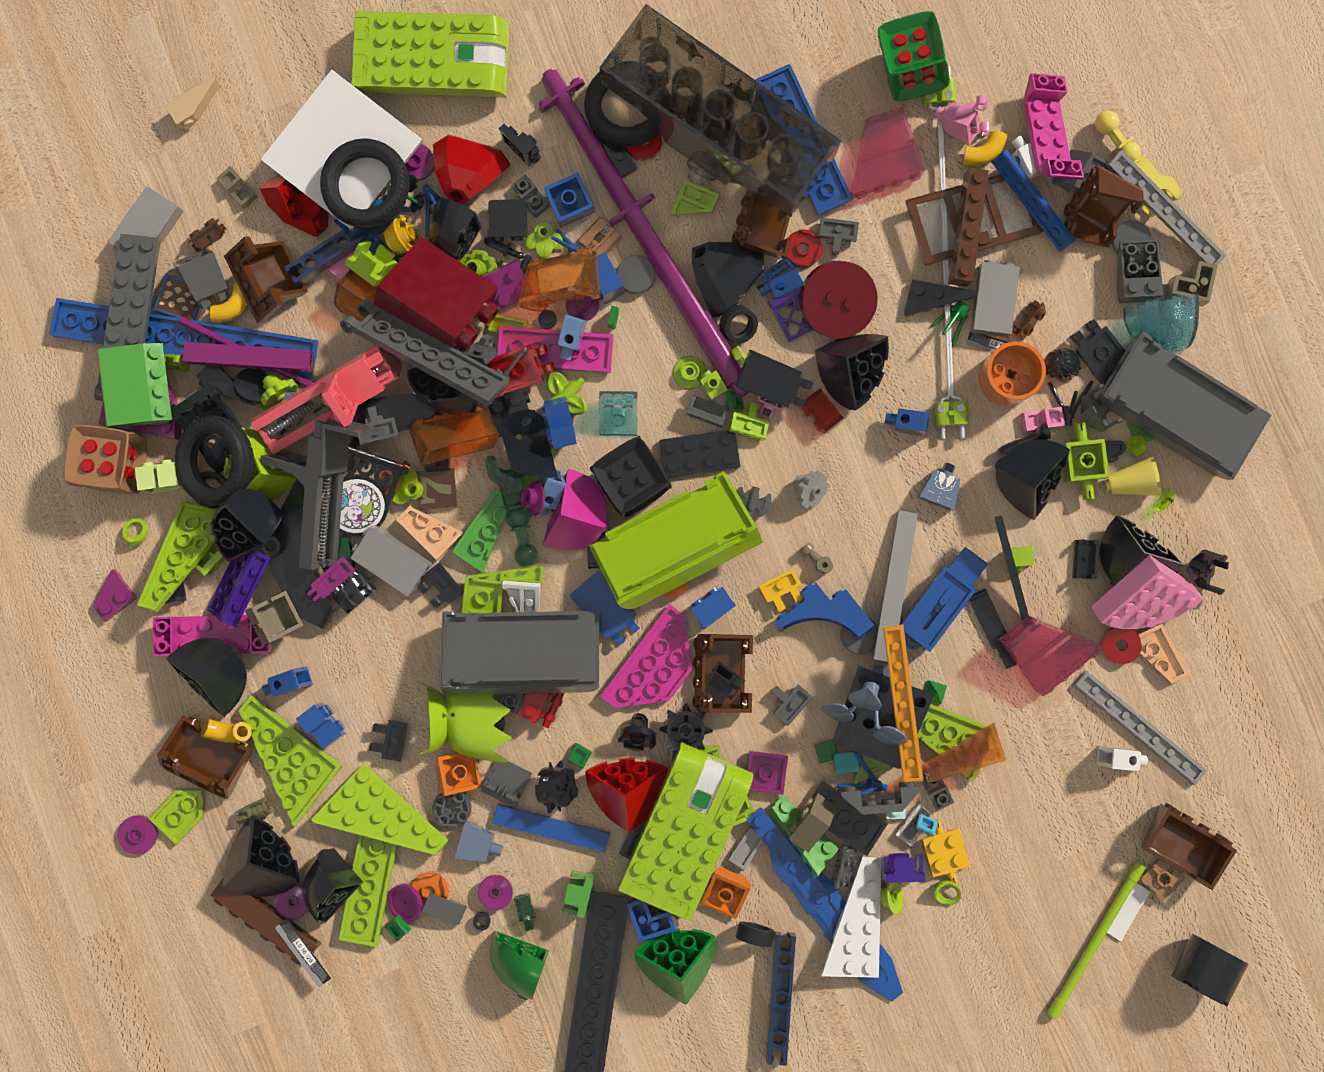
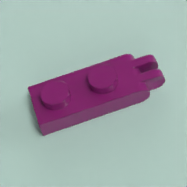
[306,556,356,603]

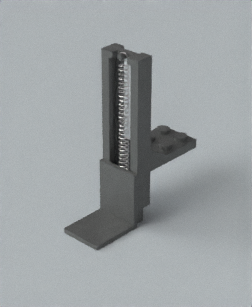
[261,418,385,570]

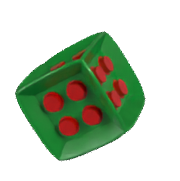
[877,11,950,101]

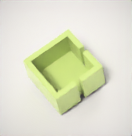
[135,460,183,494]

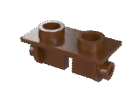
[187,218,227,252]
[1012,300,1046,340]

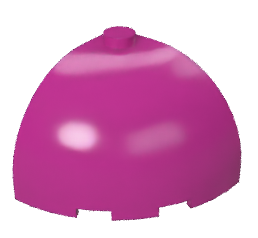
[543,469,609,550]

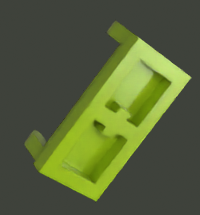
[195,541,226,577]

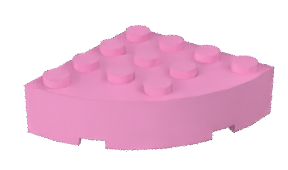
[1091,555,1204,629]

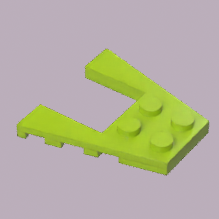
[462,565,545,614]

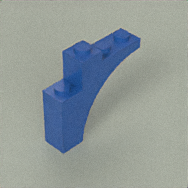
[775,583,875,640]

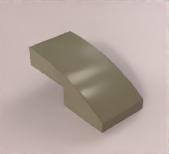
[216,166,258,209]

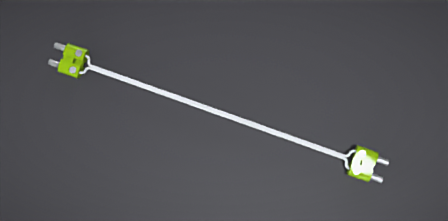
[923,67,969,440]

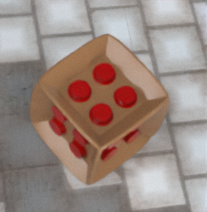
[64,425,147,494]

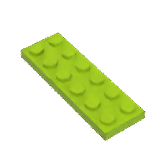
[339,835,398,947]

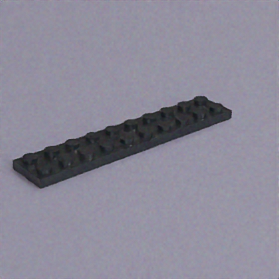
[564,891,629,1072]

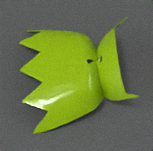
[415,681,512,763]

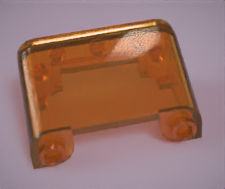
[519,247,601,312]

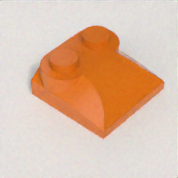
[435,753,482,796]
[700,868,751,919]

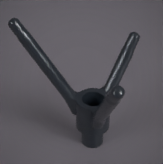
[1048,380,1093,426]

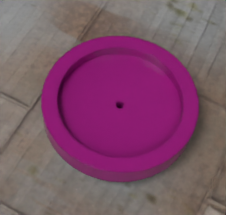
[405,144,434,181]
[117,815,158,854]
[387,883,423,923]

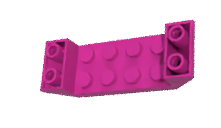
[1023,73,1084,180]
[153,615,270,656]

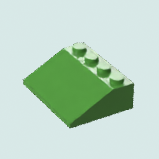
[97,343,172,427]

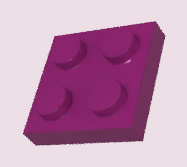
[482,260,533,311]
[747,750,788,795]

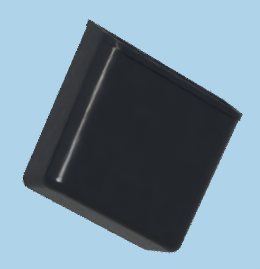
[833,665,935,769]

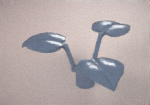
[821,682,909,745]

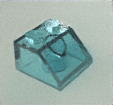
[598,391,638,436]

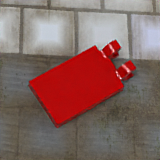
[483,344,555,398]

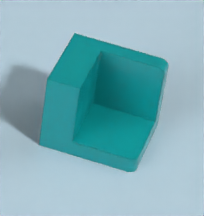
[834,750,859,774]

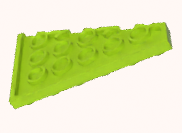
[239,695,343,827]
[311,763,449,856]

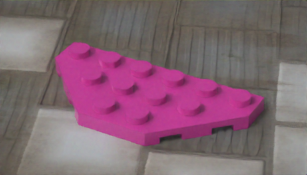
[600,604,692,708]

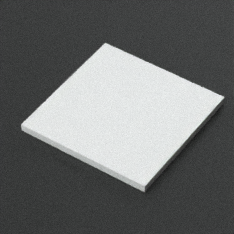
[261,70,423,231]

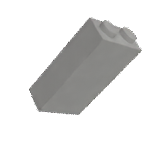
[108,186,184,253]
[970,260,1020,338]
[351,525,433,597]

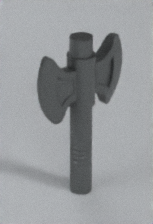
[737,486,772,518]

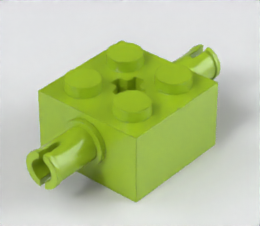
[1063,422,1109,500]

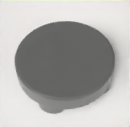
[1112,221,1151,255]
[617,255,655,294]
[840,618,878,654]
[433,792,472,828]

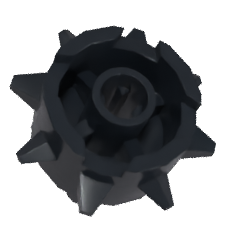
[330,570,377,614]
[659,703,713,750]
[535,761,578,813]

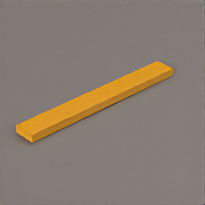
[883,624,923,783]

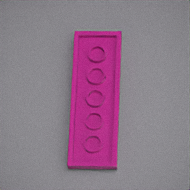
[497,326,614,373]

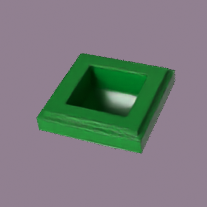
[725,391,744,410]
[925,680,947,704]

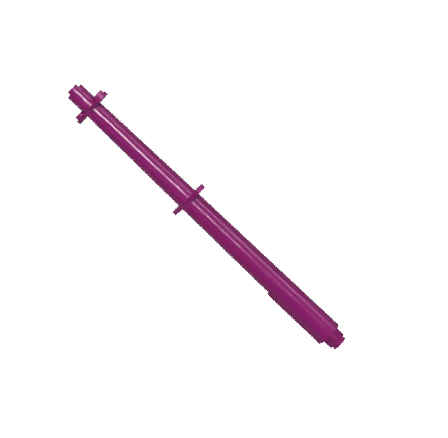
[538,69,750,398]

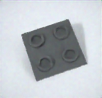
[481,762,532,808]
[831,845,858,888]

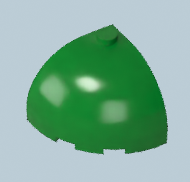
[633,928,716,1005]
[490,931,550,1000]

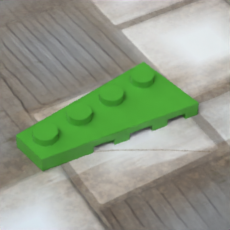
[451,489,511,573]
[769,795,839,877]

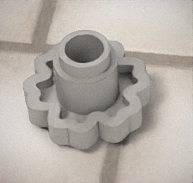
[793,470,828,509]

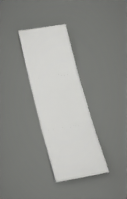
[1107,883,1151,942]

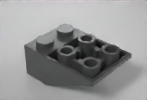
[1117,240,1163,303]

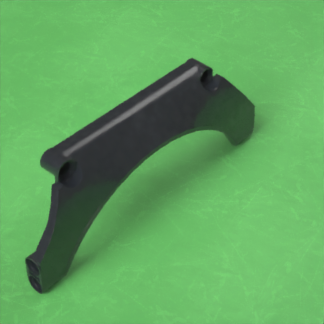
[262,393,443,629]

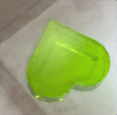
[1153,488,1175,512]

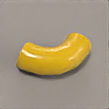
[962,131,1007,166]
[210,283,248,324]
[201,719,252,743]

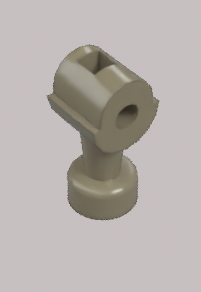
[799,542,833,573]

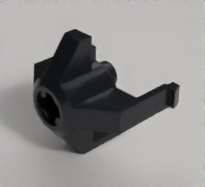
[1188,549,1229,595]

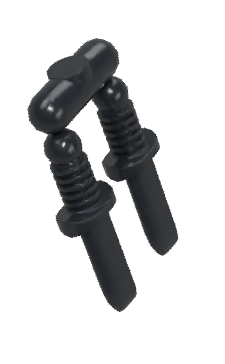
[484,237,532,276]

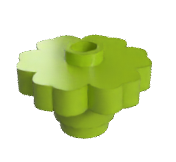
[460,250,497,276]
[260,373,298,408]

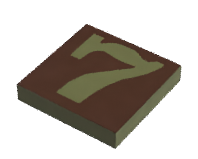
[416,468,458,510]

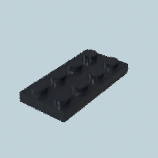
[659,430,740,478]
[801,780,888,856]

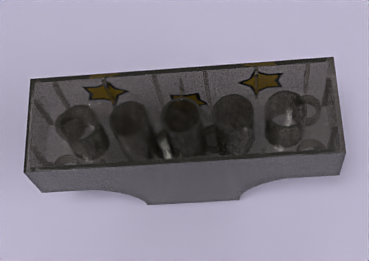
[599,4,841,217]

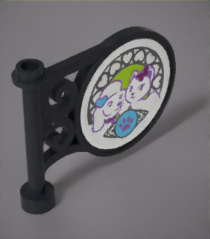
[339,446,410,537]

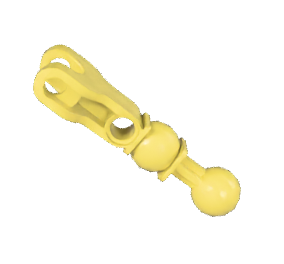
[1095,111,1182,217]

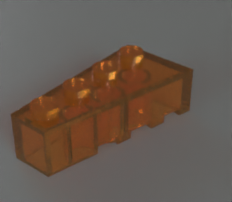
[922,723,1006,783]

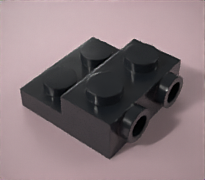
[499,124,541,167]
[488,388,532,438]

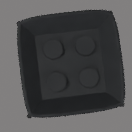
[590,436,672,519]

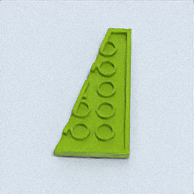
[137,501,217,612]
[918,704,994,783]

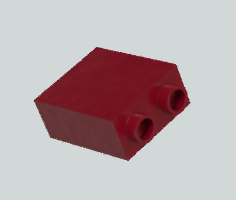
[374,237,500,351]

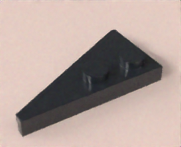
[904,279,979,317]

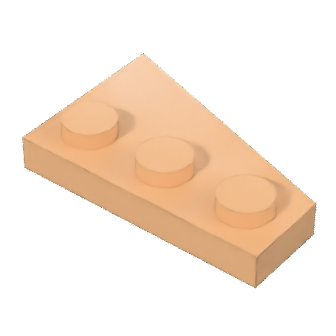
[396,506,464,560]
[1138,623,1190,683]

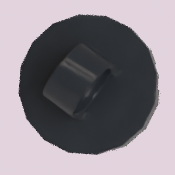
[618,713,657,751]

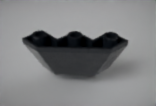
[692,242,764,318]

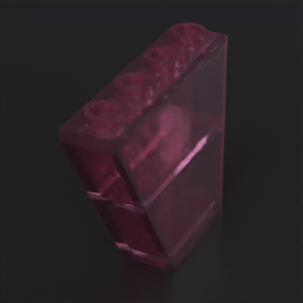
[850,107,925,199]
[999,616,1104,696]

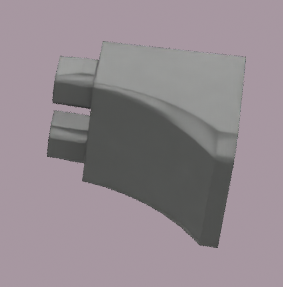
[172,249,228,309]

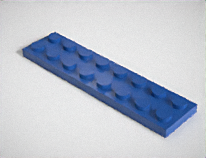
[755,64,853,216]

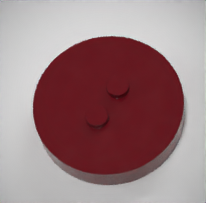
[799,260,878,339]

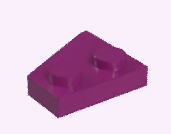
[93,569,137,622]

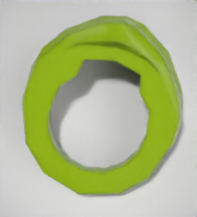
[122,518,148,547]
[932,880,961,905]

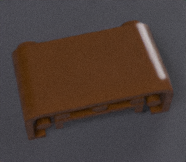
[157,715,252,799]

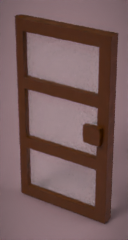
[905,174,1043,266]

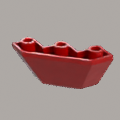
[433,135,511,204]
[259,174,329,237]

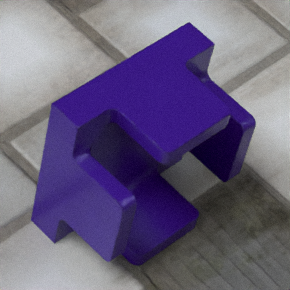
[881,853,925,883]

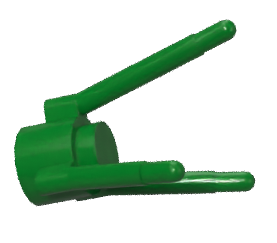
[931,301,970,346]

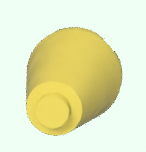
[1105,457,1161,495]

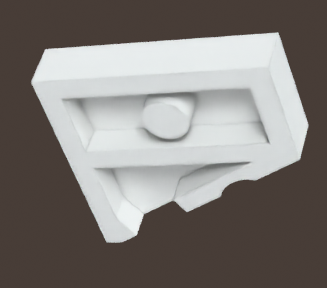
[502,580,540,612]

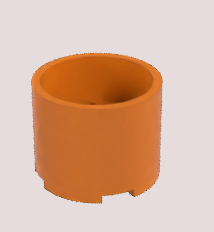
[978,342,1046,406]

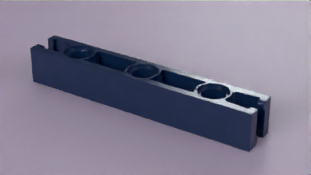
[284,214,400,287]
[766,931,796,1066]

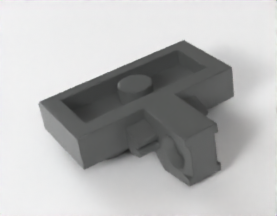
[818,218,859,255]
[458,335,497,365]
[358,406,398,445]
[772,684,813,726]

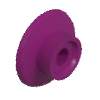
[565,288,599,321]
[521,481,545,516]
[478,875,513,910]
[275,885,308,920]

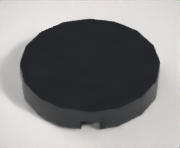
[233,368,268,404]

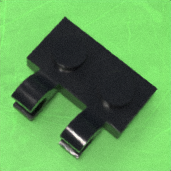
[418,562,464,608]
[369,720,408,762]

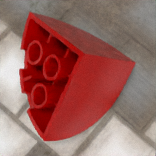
[585,758,668,832]

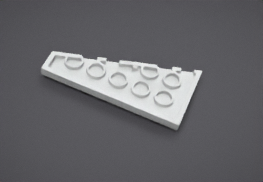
[820,857,881,978]

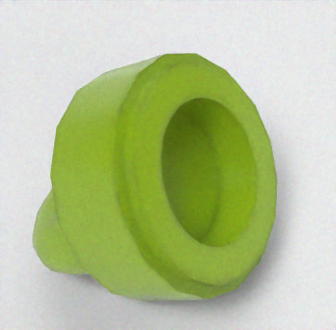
[1127,435,1148,457]

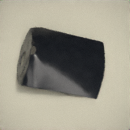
[500,409,558,478]

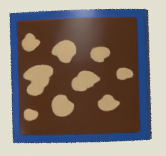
[154,274,200,320]

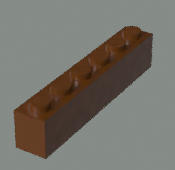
[948,167,989,287]
[210,877,321,965]

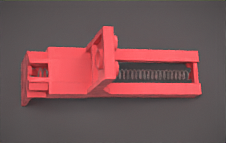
[251,345,403,454]

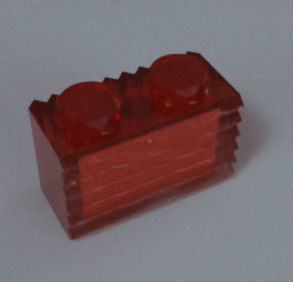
[801,388,843,434]

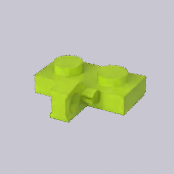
[728,402,769,441]

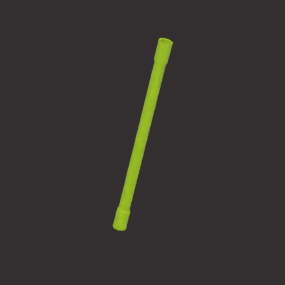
[1047,861,1146,1019]

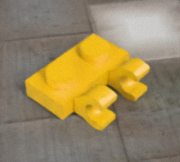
[759,568,803,613]

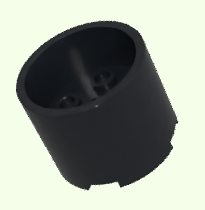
[1171,933,1249,1006]

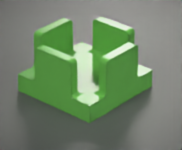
[562,870,595,918]

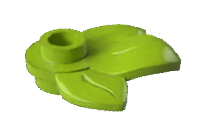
[526,222,564,260]
[390,468,423,504]

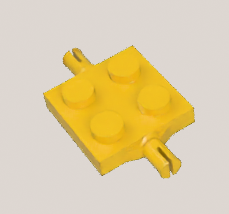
[921,819,970,885]

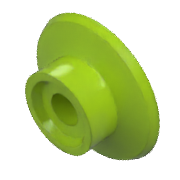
[673,356,707,390]
[880,882,903,915]

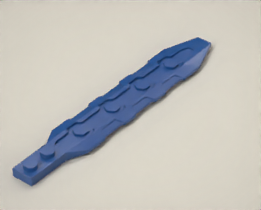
[746,806,903,1002]

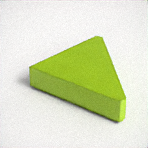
[852,755,893,784]

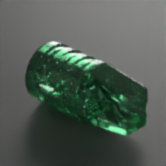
[513,893,536,931]

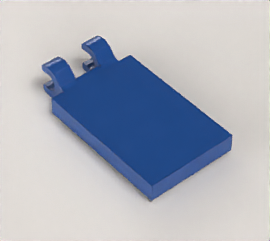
[569,571,640,646]

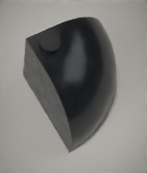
[428,197,482,262]
[815,334,889,411]
[407,368,478,415]
[995,440,1070,520]
[210,489,285,562]
[1100,515,1184,587]
[166,638,247,717]
[223,815,299,897]
[303,848,363,924]

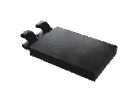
[1070,319,1125,386]
[735,350,814,408]

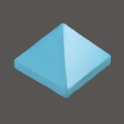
[915,814,938,837]

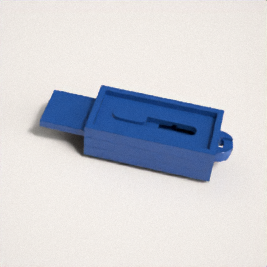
[899,547,988,652]

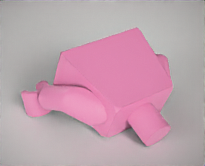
[935,95,990,146]

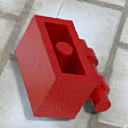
[518,693,565,729]

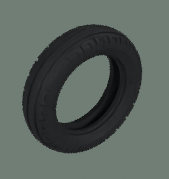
[584,61,671,147]
[320,138,410,228]
[175,416,254,506]

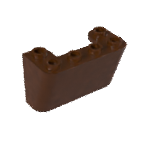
[1064,165,1144,248]
[731,170,805,259]
[692,634,753,713]
[1141,802,1237,890]

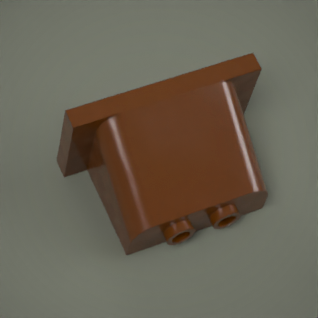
[224,236,308,324]

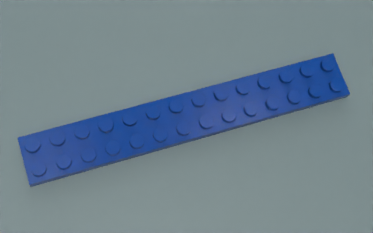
[49,298,319,379]

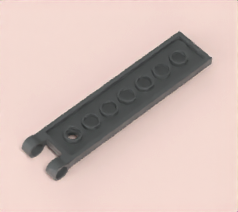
[94,234,161,401]
[340,300,509,406]

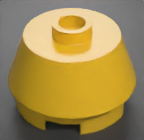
[384,217,419,255]

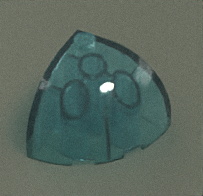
[1123,294,1199,355]

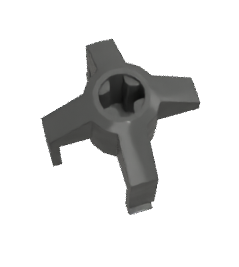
[1080,384,1122,432]

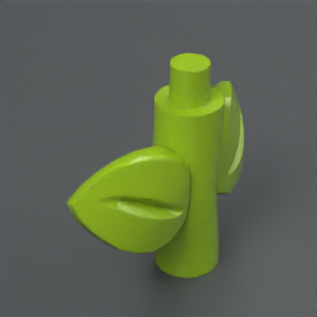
[547,371,587,415]

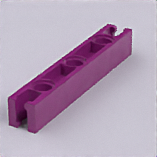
[182,342,314,373]

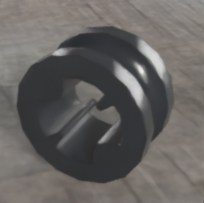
[473,912,491,931]

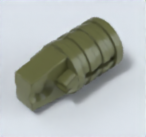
[235,797,272,825]

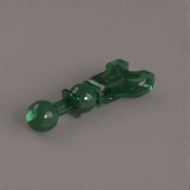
[485,455,538,567]

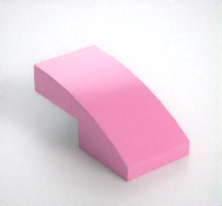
[1021,407,1065,432]

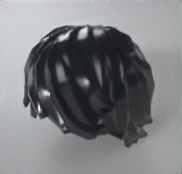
[1045,348,1082,382]

